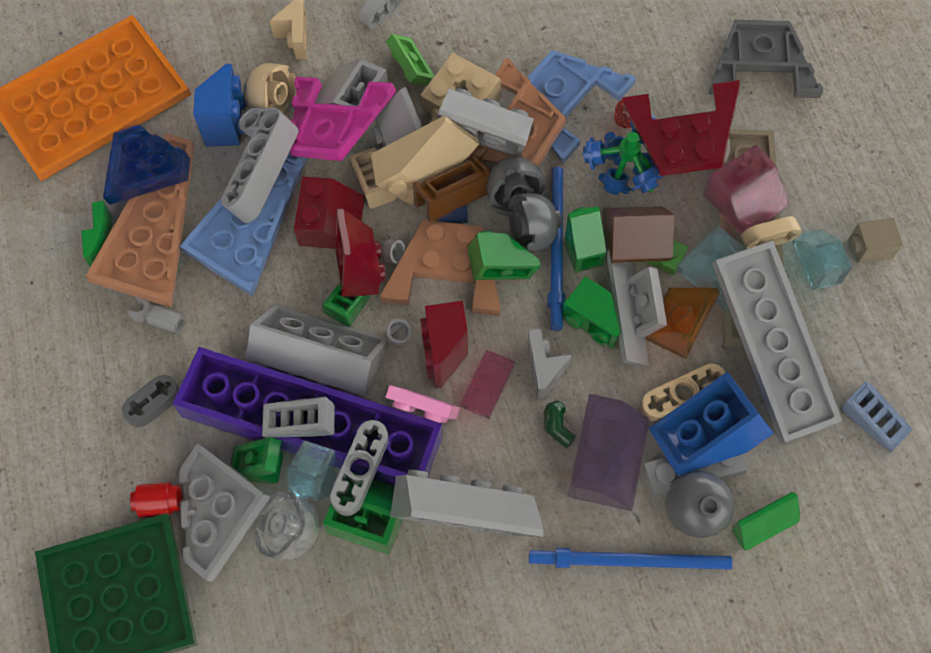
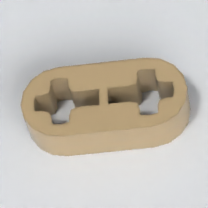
[741,216,802,249]

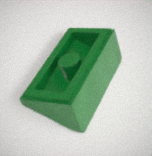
[732,492,800,551]

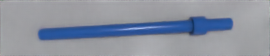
[547,167,566,331]
[529,547,732,570]

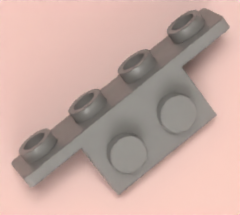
[606,250,667,367]

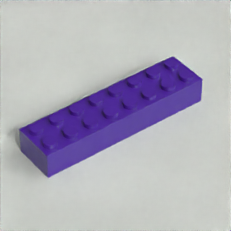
[173,347,443,486]

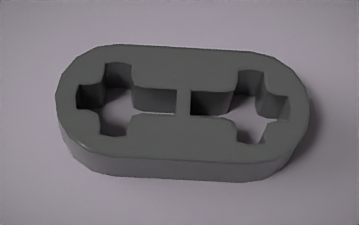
[122,375,180,427]

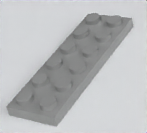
[712,241,843,443]

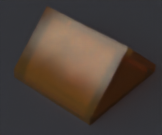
[645,288,720,360]

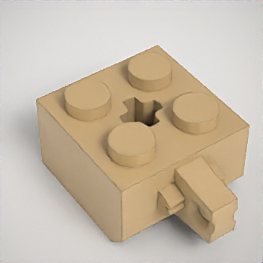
[420,52,502,123]

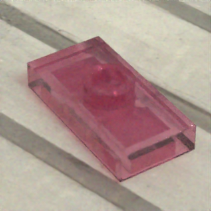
[460,350,515,419]

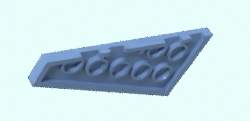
[180,153,307,297]

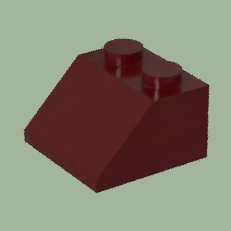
[294,176,365,249]
[335,209,385,297]

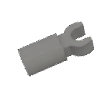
[128,297,186,335]

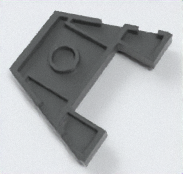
[709,19,823,98]

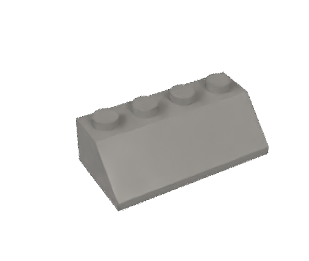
[245,305,389,396]
[390,470,544,537]

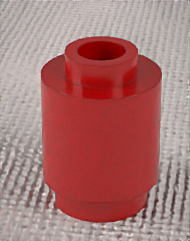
[130,482,182,518]

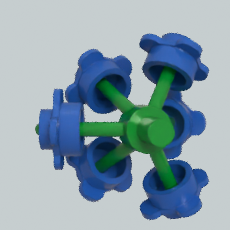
[582,114,664,195]

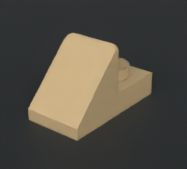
[270,0,307,60]

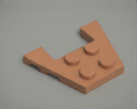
[467,58,566,167]
[381,220,500,316]

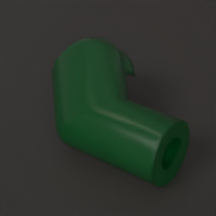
[543,400,577,449]

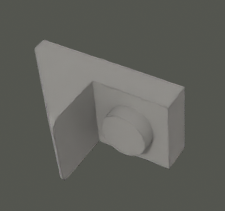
[527,329,571,400]

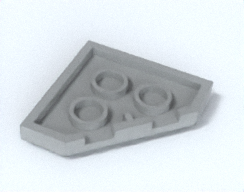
[179,443,271,582]

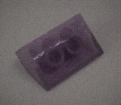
[567,394,649,511]

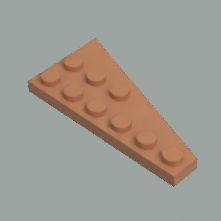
[85,133,195,308]

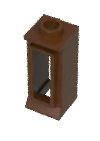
[413,154,490,222]

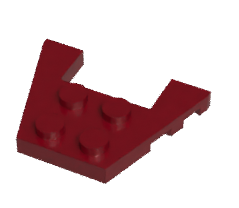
[622,80,740,176]

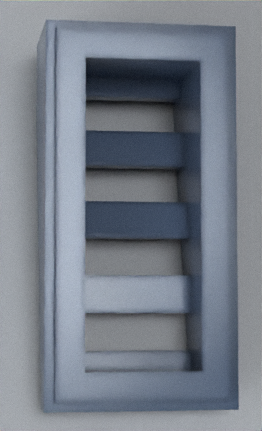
[840,381,913,453]

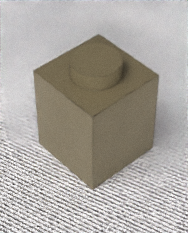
[849,218,903,263]

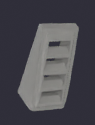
[262,397,334,438]

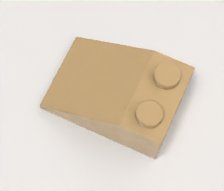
[371,115,479,205]

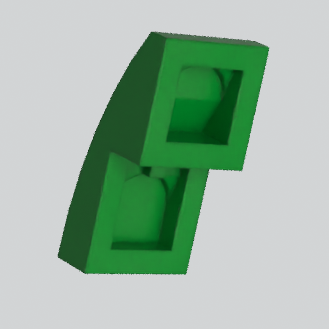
[81,200,112,267]

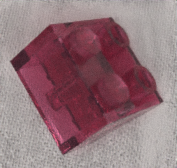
[703,145,790,234]

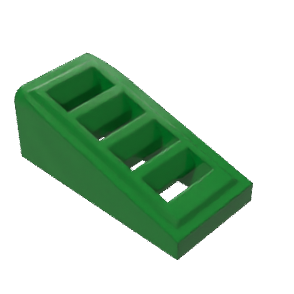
[322,282,381,327]

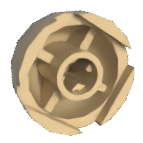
[243,63,297,118]

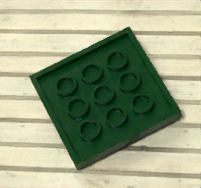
[35,513,198,653]

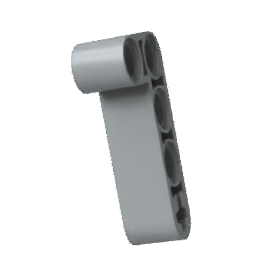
[221,108,298,223]

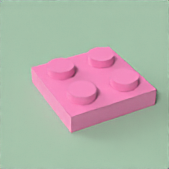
[386,385,461,423]

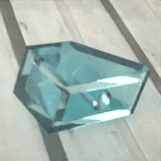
[792,229,852,290]
[287,440,335,502]

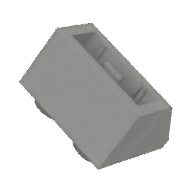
[315,59,388,106]

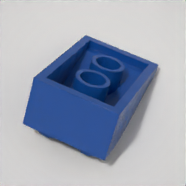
[648,372,774,476]

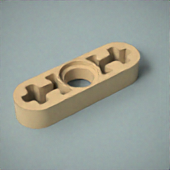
[640,364,726,422]

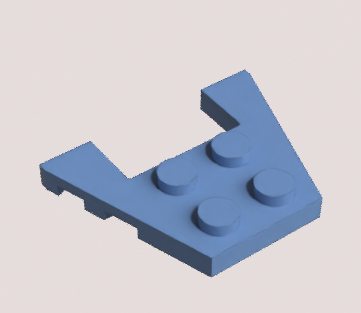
[527,50,636,163]

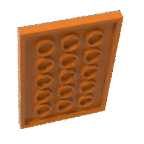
[0,15,191,181]

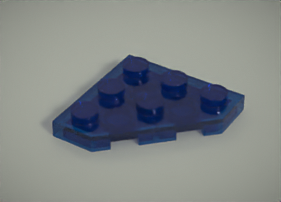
[103,125,191,205]

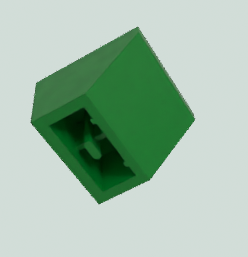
[323,472,403,555]

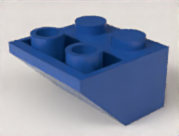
[193,64,246,147]

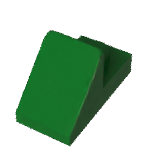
[230,437,283,484]

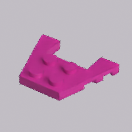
[289,77,396,161]

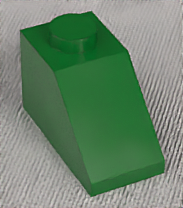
[467,230,541,280]

